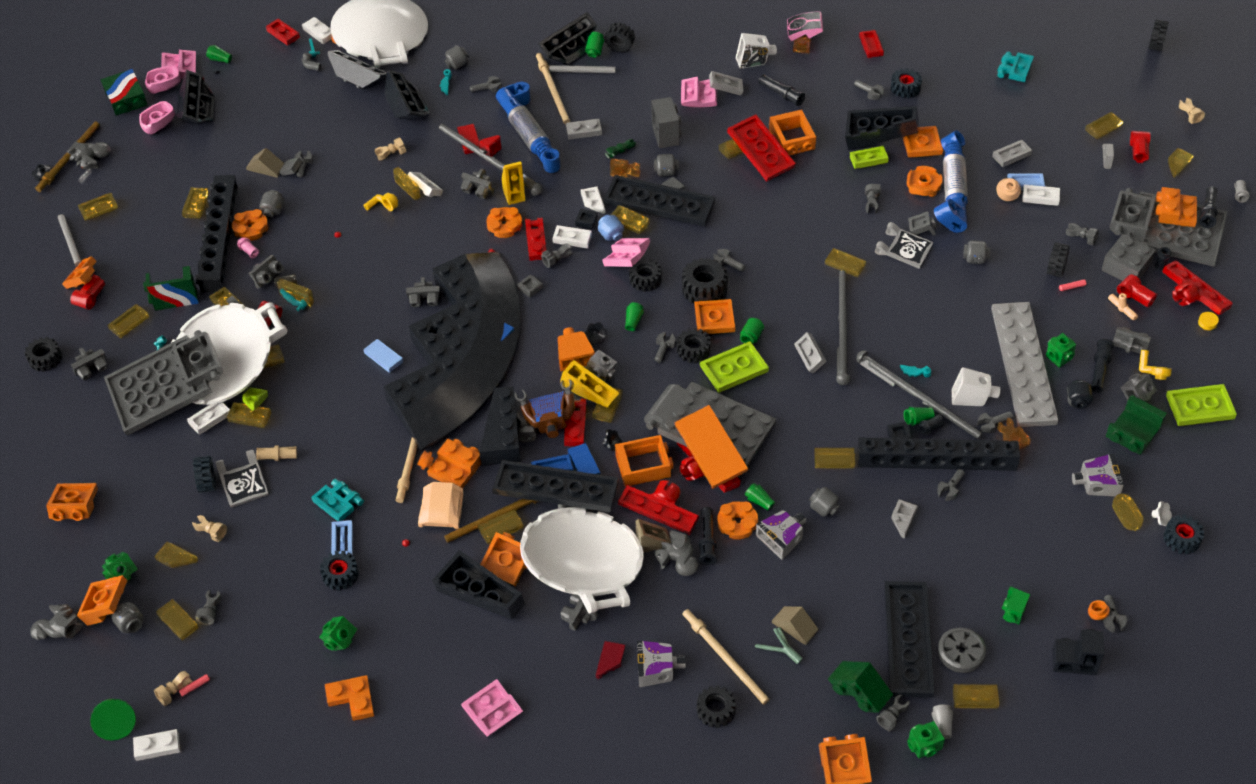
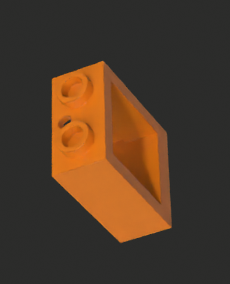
[769,110,816,155]
[615,435,674,487]

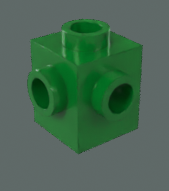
[1046,333,1076,368]
[102,552,138,580]
[319,616,358,651]
[907,721,945,759]

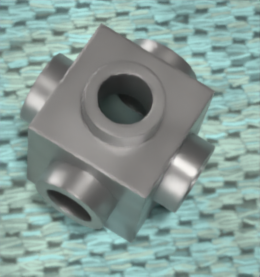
[585,349,617,382]
[1121,373,1157,402]

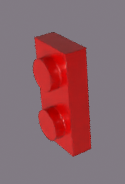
[266,19,300,46]

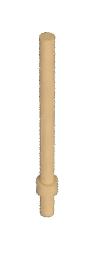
[536,53,570,124]
[396,438,418,503]
[683,609,770,705]

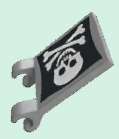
[875,222,933,269]
[215,450,269,508]

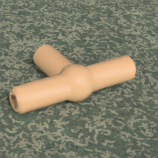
[1108,293,1138,320]

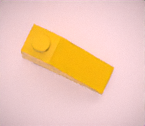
[502,161,525,205]
[560,360,619,408]

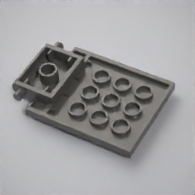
[1110,188,1228,267]
[104,330,224,436]
[644,382,776,466]

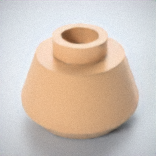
[996,178,1021,201]

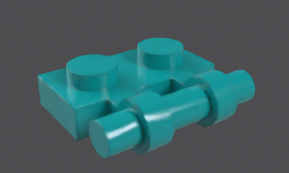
[997,52,1034,82]
[311,478,364,521]

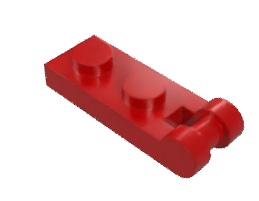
[525,217,546,261]
[564,399,587,446]

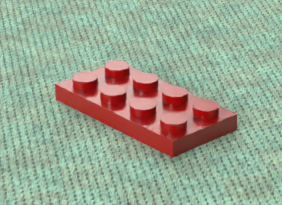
[727,114,796,182]

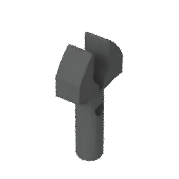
[470,76,502,93]
[854,80,884,100]
[294,150,313,178]
[713,249,745,271]
[654,332,676,363]
[977,411,1013,433]
[937,469,965,501]
[1103,595,1127,633]

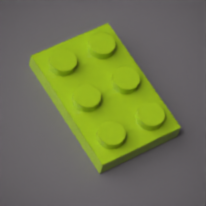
[700,341,769,393]
[1166,384,1237,426]

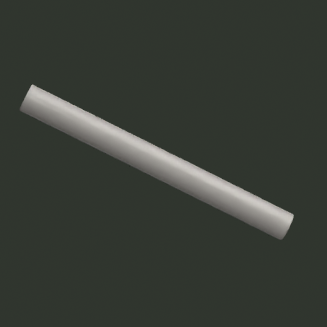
[549,65,616,73]
[58,214,81,266]

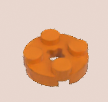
[906,166,942,197]
[486,207,522,238]
[232,209,269,241]
[717,501,758,540]

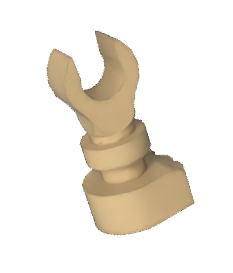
[1179,98,1205,124]
[375,137,406,160]
[192,515,227,543]
[154,671,192,706]

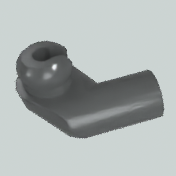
[301,53,322,71]

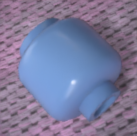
[598,214,624,241]

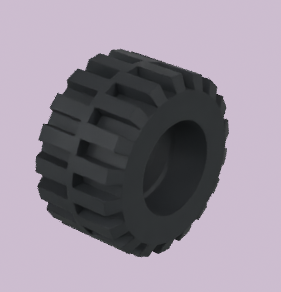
[682,258,728,303]

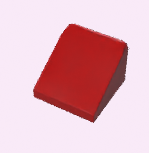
[480,135,502,157]

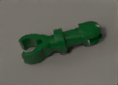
[605,139,636,159]

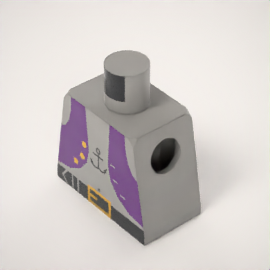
[1072,454,1124,496]
[756,511,806,560]
[637,641,685,687]

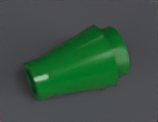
[206,45,232,64]
[625,302,644,331]
[904,407,934,426]
[745,483,775,511]

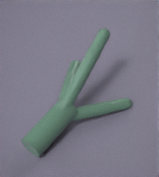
[755,627,803,664]

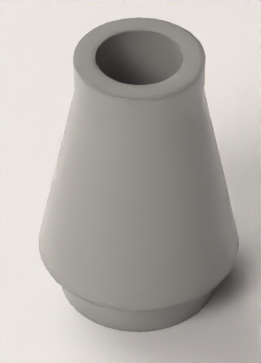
[931,705,953,739]

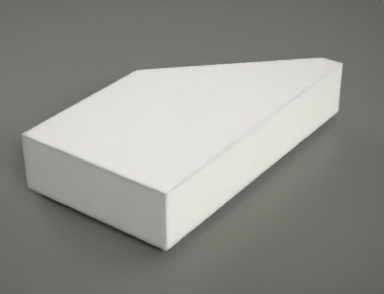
[581,186,605,214]

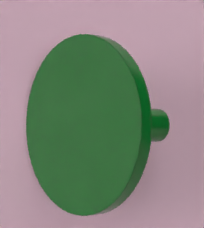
[90,699,136,740]

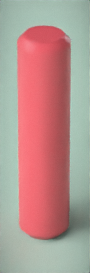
[1059,280,1087,291]
[179,674,210,696]

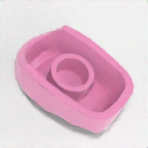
[145,65,181,94]
[140,101,176,135]

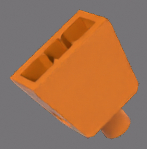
[558,327,595,371]

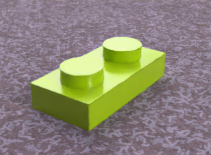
[850,146,888,169]

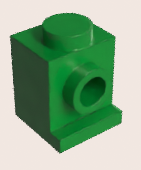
[1002,587,1030,625]

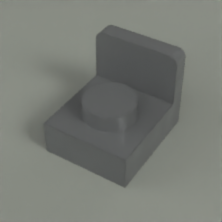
[908,211,938,235]

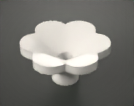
[1152,501,1172,526]

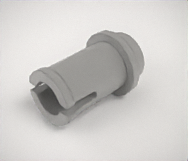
[1234,180,1250,203]

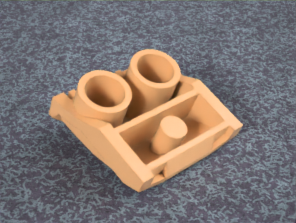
[418,482,464,529]

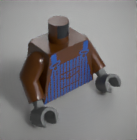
[515,379,575,438]

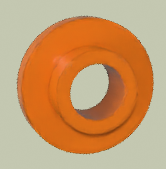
[417,451,434,470]
[1088,600,1110,620]

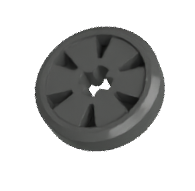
[938,628,986,673]

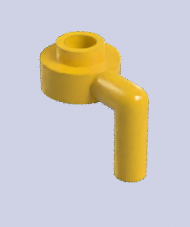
[363,193,398,211]
[1139,350,1172,380]

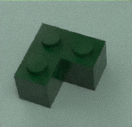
[828,661,893,713]

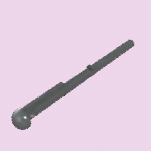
[439,123,542,196]
[836,270,851,385]
[856,351,982,439]

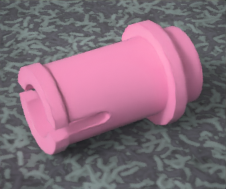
[237,237,259,259]

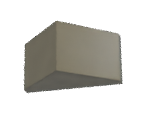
[246,148,284,178]
[636,519,671,553]
[772,606,818,645]

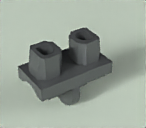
[461,169,495,199]
[249,255,284,289]
[406,277,441,307]
[1113,327,1151,354]
[71,348,108,381]
[560,594,598,631]

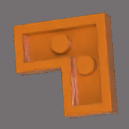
[62,256,97,289]
[325,675,374,721]

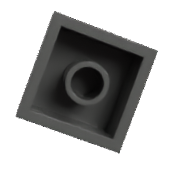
[651,97,682,148]
[1102,234,1156,281]

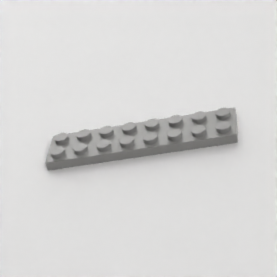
[991,302,1058,427]

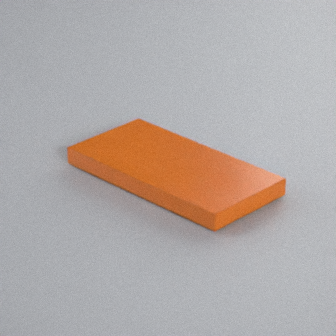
[675,405,748,489]

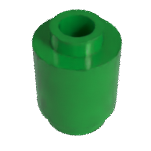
[585,32,604,58]
[740,318,764,345]

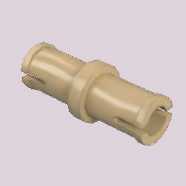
[256,445,297,461]

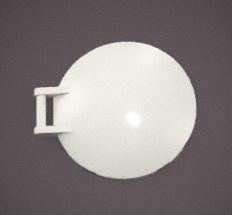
[331,0,428,68]
[171,303,288,405]
[520,507,643,613]

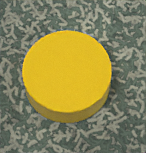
[1198,312,1219,330]

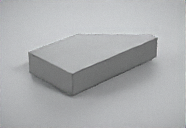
[1102,144,1114,169]
[892,499,918,538]

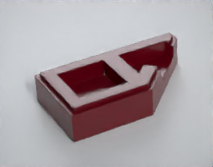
[596,641,625,679]

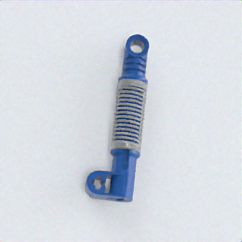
[496,82,561,173]
[934,130,968,233]

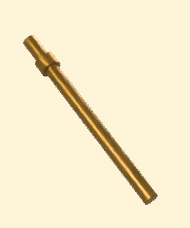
[35,121,100,192]
[444,499,539,543]

